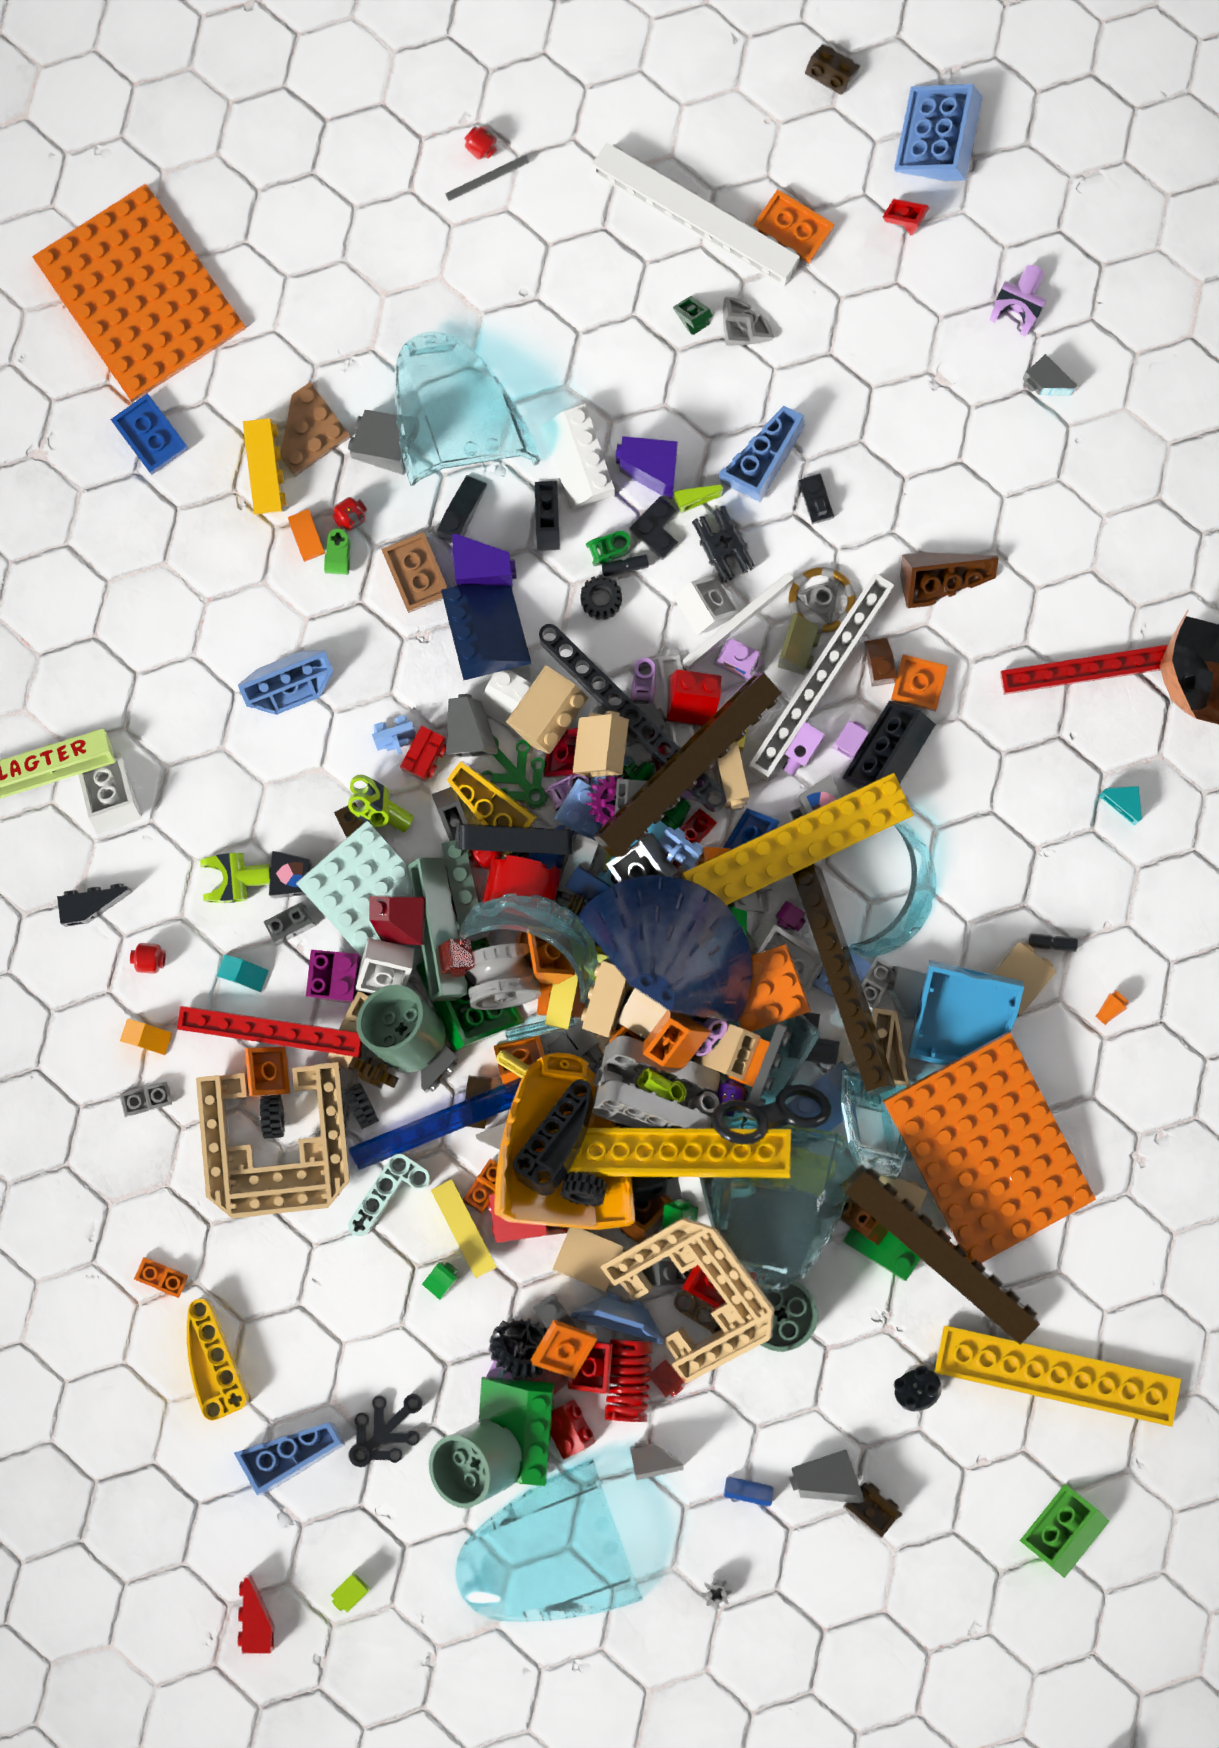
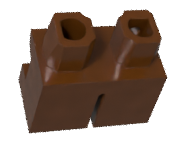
[835,1196,888,1246]

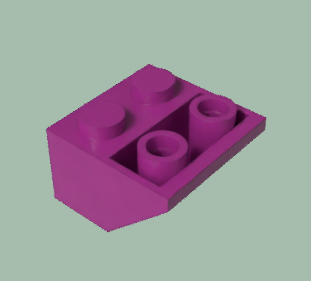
[306,949,361,1003]

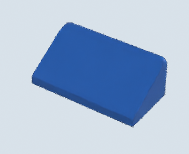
[723,1477,774,1507]

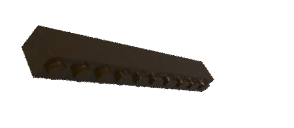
[593,672,782,857]
[793,864,896,1096]
[842,1164,1040,1345]

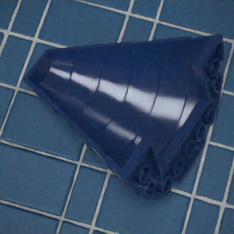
[577,875,752,1023]

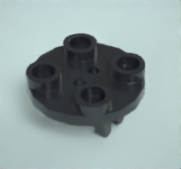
[894,1366,942,1412]

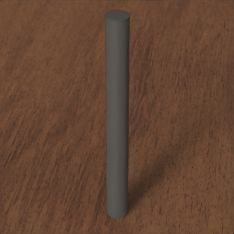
[445,154,529,202]

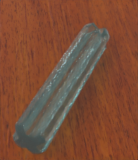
[505,1015,575,1042]

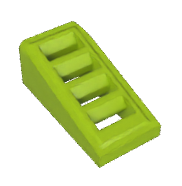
[673,484,723,513]

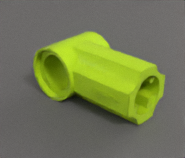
[637,1068,687,1103]

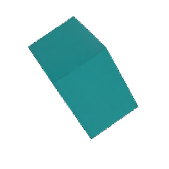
[1099,786,1142,826]
[216,954,269,993]

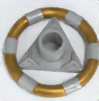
[788,567,856,633]

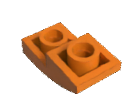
[288,509,326,562]
[463,1158,498,1214]
[133,1257,188,1298]

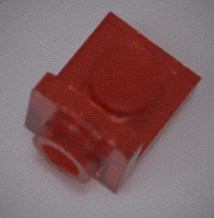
[648,1359,684,1398]

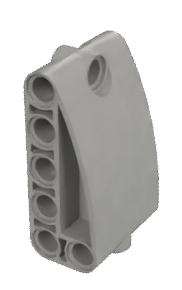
[592,1036,721,1129]

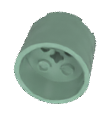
[357,985,446,1073]
[757,1278,818,1352]
[429,1419,522,1508]

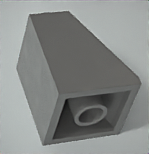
[348,409,418,475]

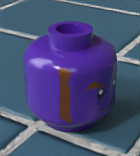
[717,1080,748,1117]

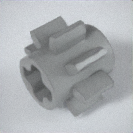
[701,1577,732,1609]

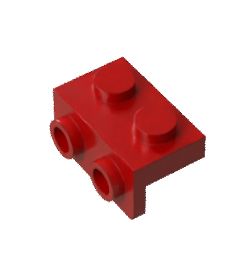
[551,1399,596,1460]

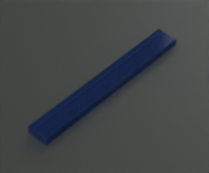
[349,1078,522,1170]

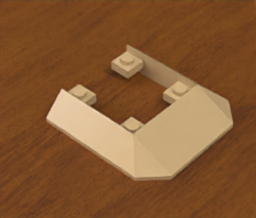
[196,1062,350,1219]
[600,1217,774,1384]

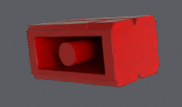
[400,726,447,782]

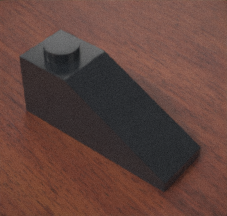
[437,475,488,543]
[535,481,560,551]

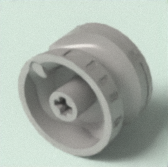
[463,943,541,1010]

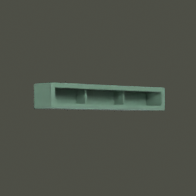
[408,858,467,1002]

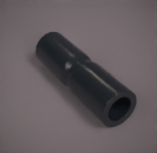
[601,554,649,577]
[1028,933,1078,952]

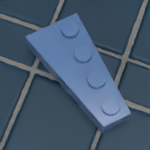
[718,405,805,503]
[233,1422,346,1496]

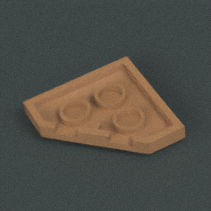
[281,382,351,477]

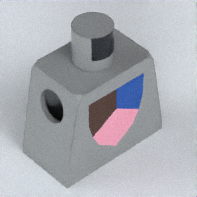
[790,775,841,820]

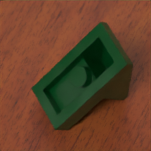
[672,295,713,335]

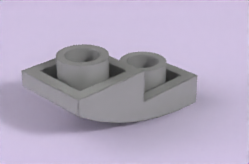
[119,1081,172,1118]

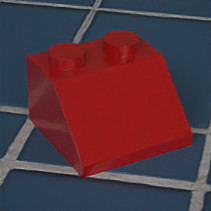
[666,669,722,726]
[568,1341,613,1394]

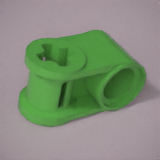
[324,528,351,575]

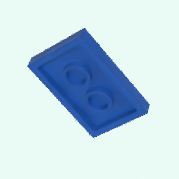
[110,393,188,475]

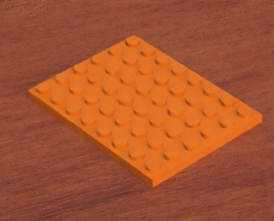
[32,183,246,403]
[882,1032,1096,1263]

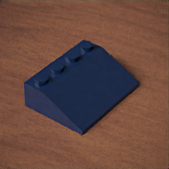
[441,584,532,681]

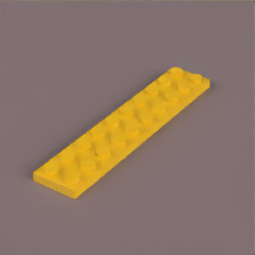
[682,773,914,905]
[549,1128,791,1178]
[934,1325,1181,1427]

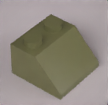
[777,613,821,675]

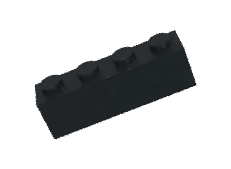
[842,700,936,789]

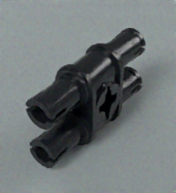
[691,506,756,583]

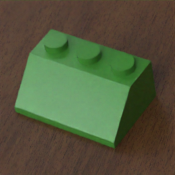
[1019,1484,1110,1579]

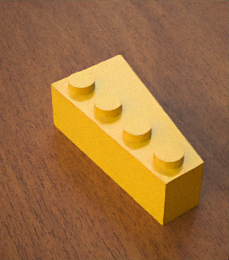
[242,418,287,515]

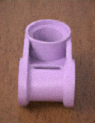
[630,658,655,704]
[544,775,590,811]

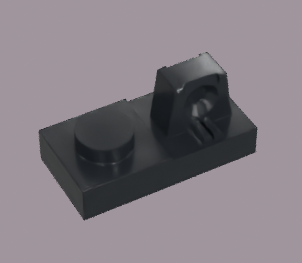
[798,473,834,525]

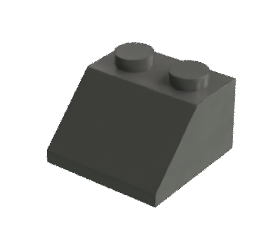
[606,832,679,882]

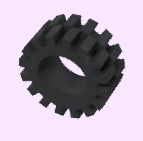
[580,575,622,620]
[343,1083,379,1129]
[260,1094,285,1139]
[561,1171,607,1207]

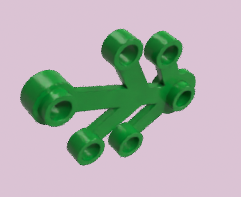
[481,735,548,809]

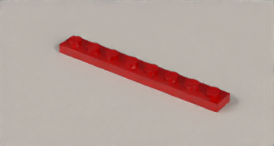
[1000,645,1168,695]
[177,1006,363,1057]

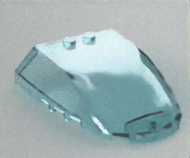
[394,332,541,486]
[712,1116,861,1292]
[455,1458,643,1622]

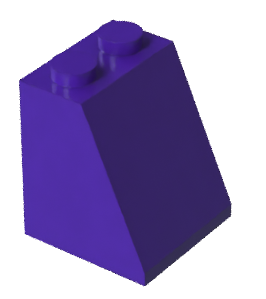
[616,436,678,499]
[452,534,517,587]

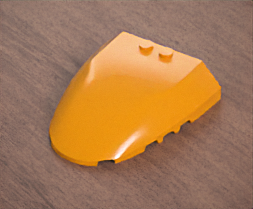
[495,1053,635,1230]

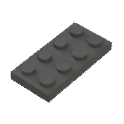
[743,1023,792,1118]

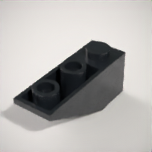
[57,883,132,927]

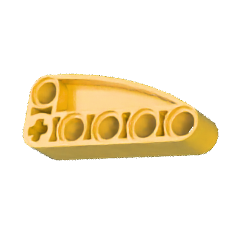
[186,1298,249,1421]

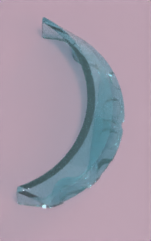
[849,821,936,958]
[460,893,598,1004]

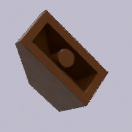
[864,638,897,687]

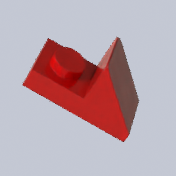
[882,198,929,236]

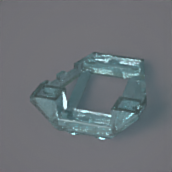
[841,1070,907,1179]

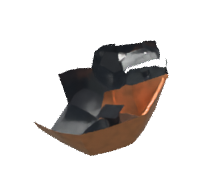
[1159,609,1219,725]

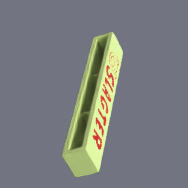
[0,728,116,799]

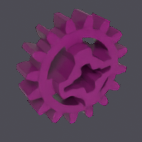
[586,776,622,826]

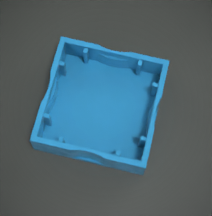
[908,960,1024,1065]

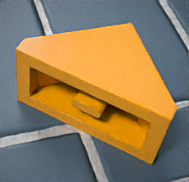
[120,1019,173,1055]

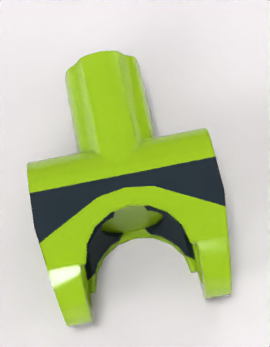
[348,774,414,833]
[200,853,271,903]

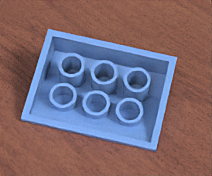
[894,84,983,181]

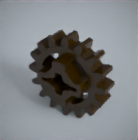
[348,1055,399,1089]

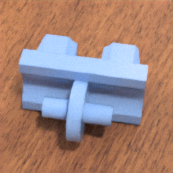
[372,715,416,755]
[659,827,703,870]

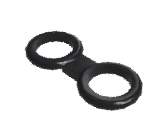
[712,1084,832,1145]

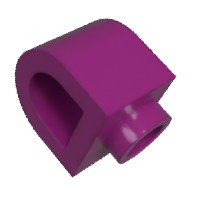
[775,901,806,932]

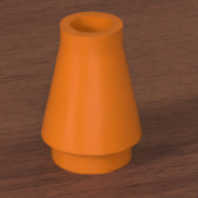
[1095,990,1130,1026]

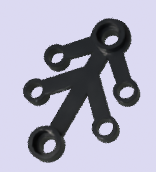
[349,1393,423,1467]

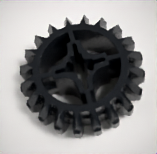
[488,1315,547,1380]

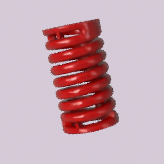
[604,1339,653,1422]

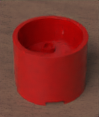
[480,855,562,927]

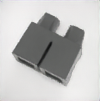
[263,902,316,946]
[547,1020,604,1063]

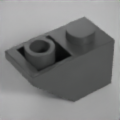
[421,1045,459,1093]
[642,1260,693,1286]

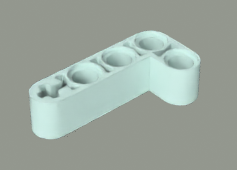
[348,1154,431,1236]

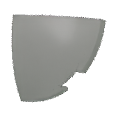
[723,296,774,345]

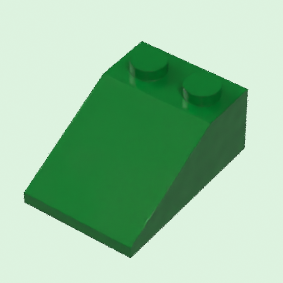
[843,1228,920,1281]

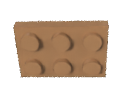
[381,532,448,613]

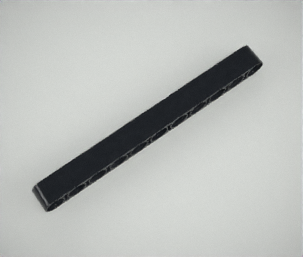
[539,624,726,812]

